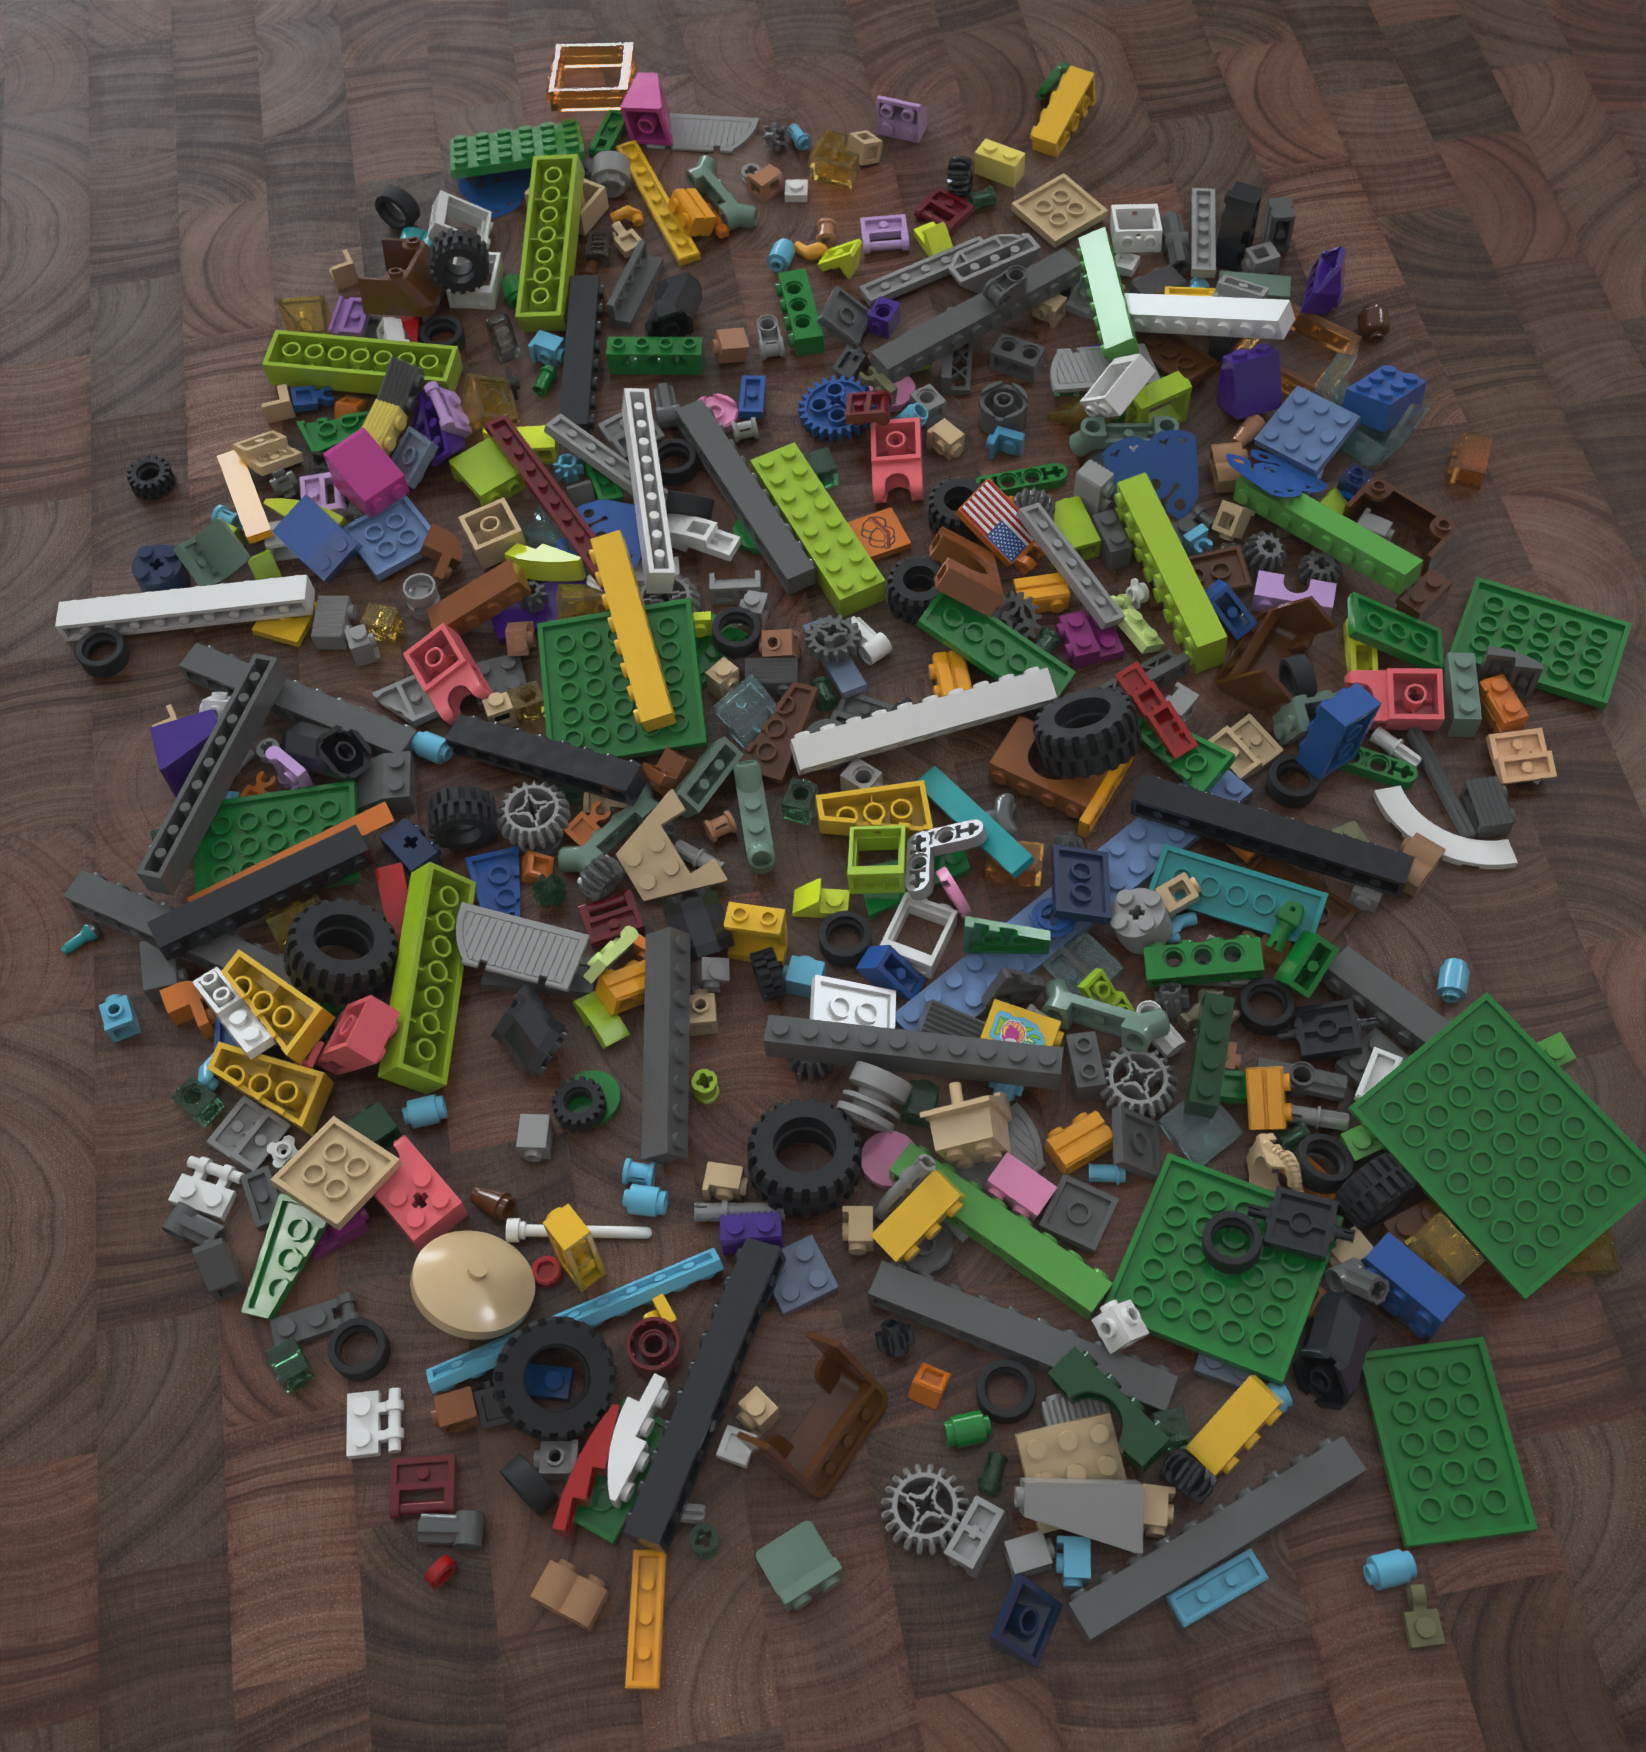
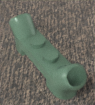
[686,155,758,232]
[1069,416,1185,457]
[733,760,775,874]
[558,783,658,873]
[1041,979,1170,1052]

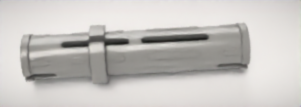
[873,1154,936,1220]
[694,1200,785,1222]

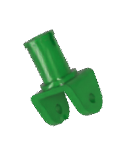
[1265,900,1305,953]

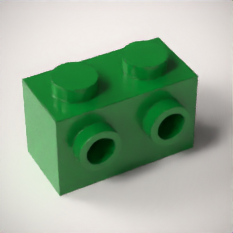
[1273,930,1340,998]

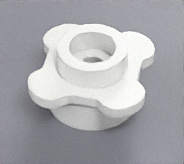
[1126,578,1149,609]
[267,1135,299,1169]

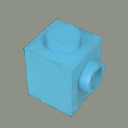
[782,955,826,998]

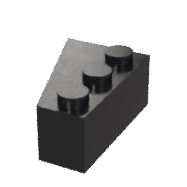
[1216,181,1263,272]

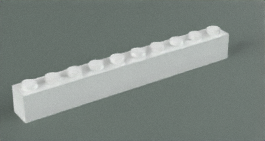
[622,388,675,593]
[55,575,315,642]
[790,667,1057,775]

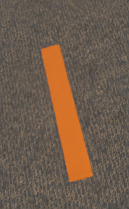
[187,802,394,902]

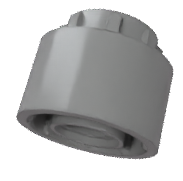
[591,151,630,198]

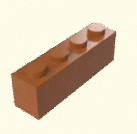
[426,558,532,637]

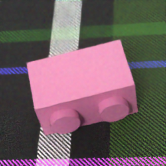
[983,1152,1057,1223]

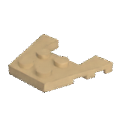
[616,789,729,902]

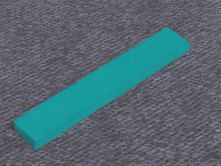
[917,766,1035,879]

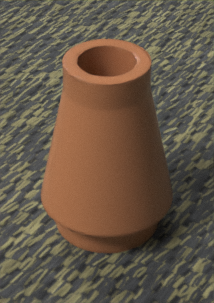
[1231,414,1266,448]

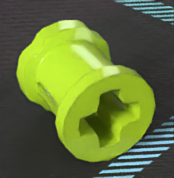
[691,1069,720,1105]

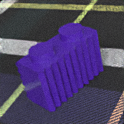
[720,1210,784,1255]

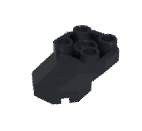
[644,272,703,337]
[279,722,371,781]
[661,886,735,959]
[491,984,569,1079]
[1292,1291,1377,1410]

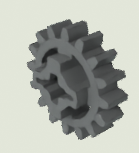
[992,591,1042,638]
[805,615,862,664]

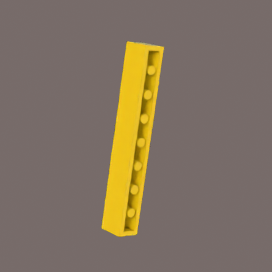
[589,530,677,733]

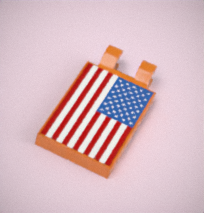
[955,478,1045,575]

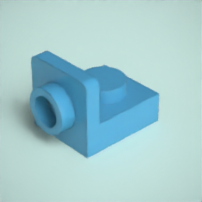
[986,426,1025,460]

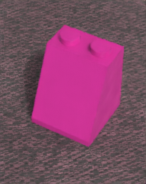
[620,73,673,146]
[323,427,410,519]

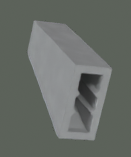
[1014,1478,1143,1553]

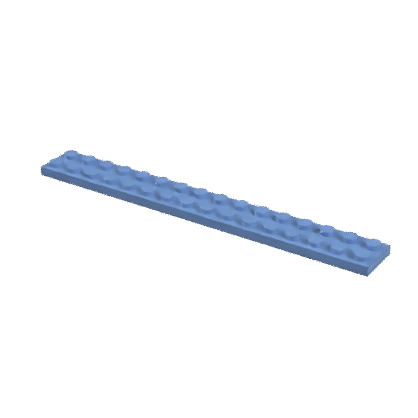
[895,769,1253,1031]

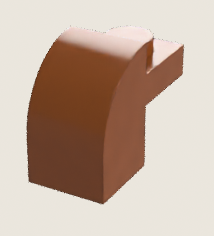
[419,523,463,587]
[642,747,696,796]

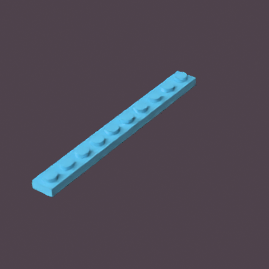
[426,1248,724,1394]

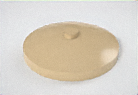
[410,1231,535,1340]

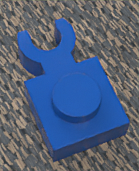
[290,386,334,412]

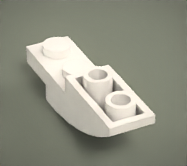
[667,514,741,561]
[193,967,276,1060]
[608,1373,670,1509]

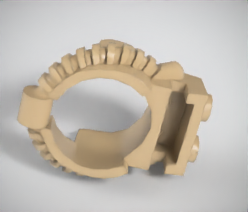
[1246,1133,1304,1193]

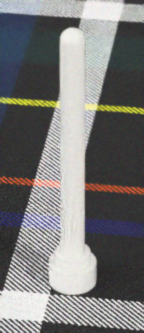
[506,1218,652,1243]

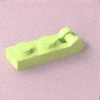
[1111,594,1165,654]
[583,926,639,984]

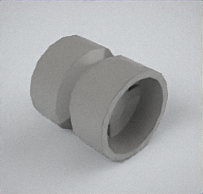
[403,573,441,621]

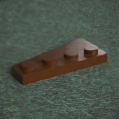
[733,681,820,785]

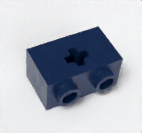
[379,817,443,877]

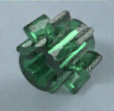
[532,873,567,907]

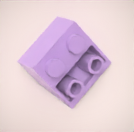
[877,95,927,143]

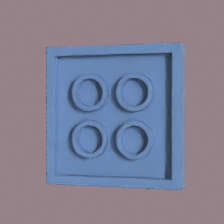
[1254,385,1361,476]
[343,495,430,582]

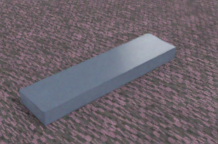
[803,617,867,699]

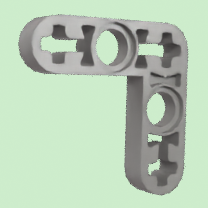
[905,820,988,900]

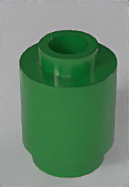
[500,274,520,310]
[943,1410,992,1449]

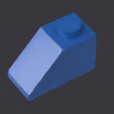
[1205,579,1258,640]
[856,945,926,1001]

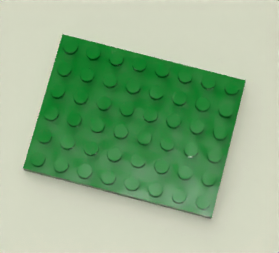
[1348,992,1646,1301]

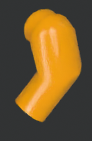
[610,205,644,227]
[794,241,828,261]

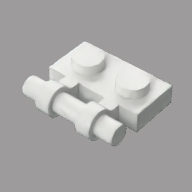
[168,1156,245,1222]
[346,1388,404,1460]

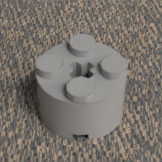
[1110,888,1173,954]

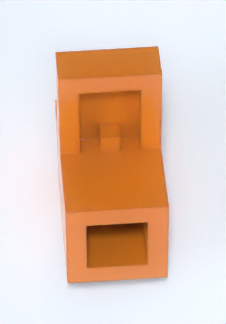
[159,981,215,1039]

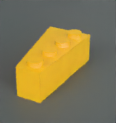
[1030,65,1096,158]
[816,780,933,841]
[221,949,336,1065]
[207,1042,334,1136]

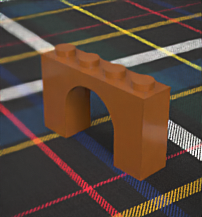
[929,526,1004,617]
[988,715,1109,819]

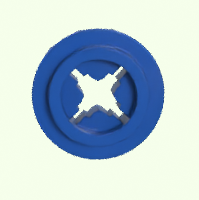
[1031,897,1076,940]

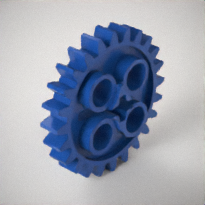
[798,375,877,442]

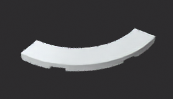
[1372,785,1518,870]

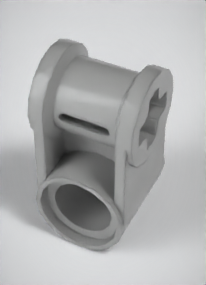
[757,314,785,361]

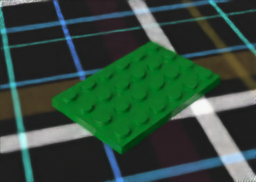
[450,119,586,179]
[1450,577,1632,710]
[195,780,361,894]
[1361,1337,1538,1549]

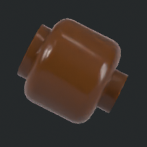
[1357,304,1391,342]

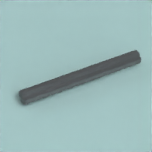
[1406,727,1477,839]

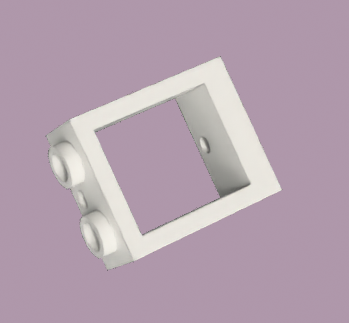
[427,190,493,249]
[1110,204,1163,253]
[446,252,505,310]
[1080,353,1156,418]
[880,892,958,979]

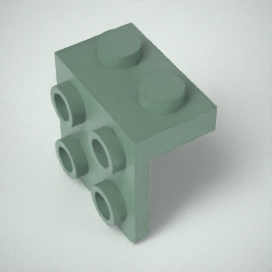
[173,518,250,586]
[1272,690,1338,747]
[756,1520,844,1612]

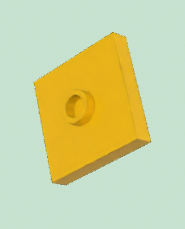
[251,602,317,647]

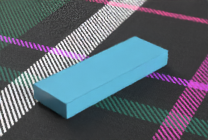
[1165,1548,1269,1629]

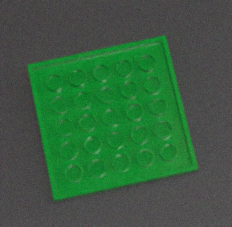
[537,598,708,760]
[1104,1153,1344,1386]

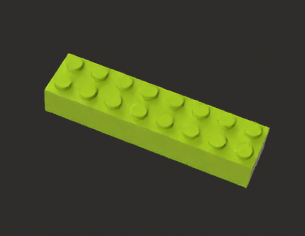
[515,154,585,332]
[262,330,463,398]
[750,442,886,618]
[1114,472,1227,674]
[378,862,476,1095]

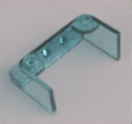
[1312,353,1430,466]

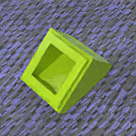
[247,549,282,580]

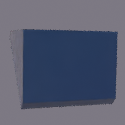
[989,1573,1063,1668]

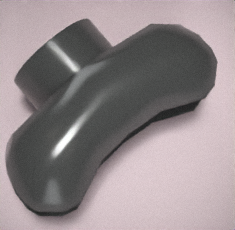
[986,793,1020,841]

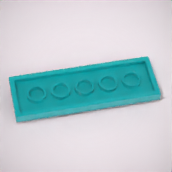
[1149,843,1329,944]

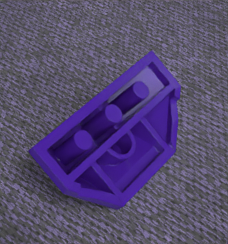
[1301,246,1345,314]
[411,380,466,467]

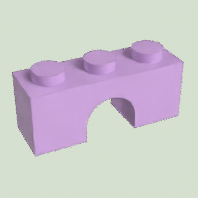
[1251,570,1337,616]

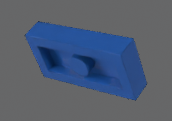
[738,375,766,418]
[525,1364,574,1402]

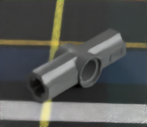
[1161,211,1190,275]
[1256,1057,1348,1102]

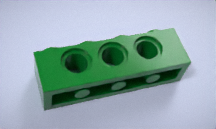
[775,269,824,357]
[606,337,705,375]
[1143,935,1264,989]

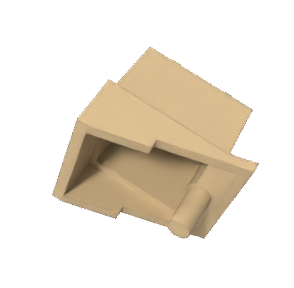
[919,1082,1012,1170]

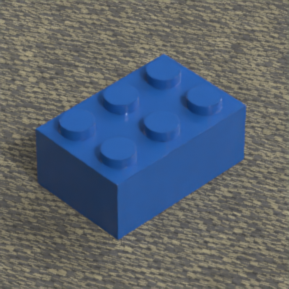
[1342,365,1427,432]
[1296,683,1382,781]
[1362,1232,1466,1342]

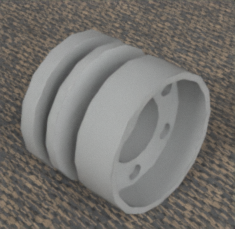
[836,1061,913,1134]

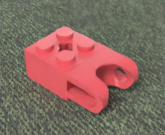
[871,417,924,504]
[403,623,493,726]
[1344,668,1445,731]
[315,995,400,1075]
[373,1135,469,1252]

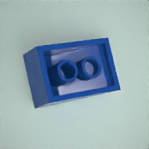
[272,494,363,583]

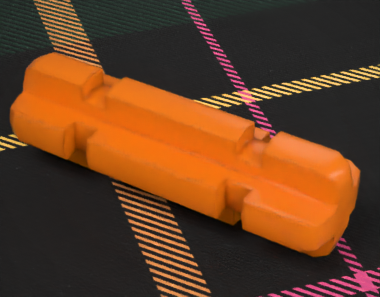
[706,203,730,239]

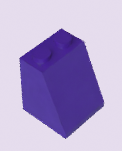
[1216,343,1282,420]
[150,709,219,798]

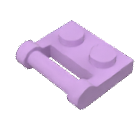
[860,214,909,254]
[424,381,473,438]
[299,472,348,517]
[265,746,314,790]

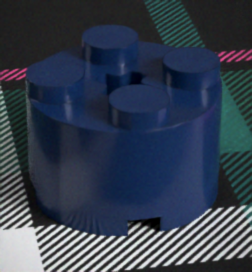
[131,545,191,593]

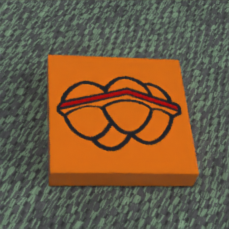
[847,507,911,562]

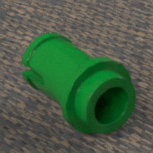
[532,365,557,396]

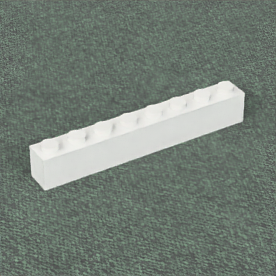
[1125,293,1295,340]

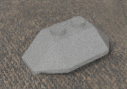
[949,233,1041,294]

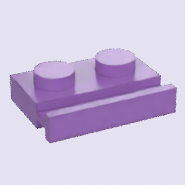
[328,296,371,338]

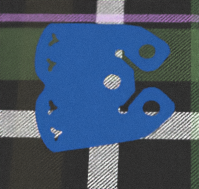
[459,168,532,218]
[1102,430,1199,519]
[1226,449,1328,497]
[556,500,641,573]

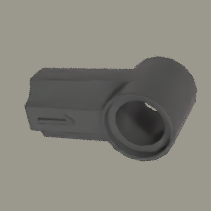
[653,383,680,429]
[161,1201,227,1246]
[1325,1257,1390,1305]
[417,1510,485,1550]

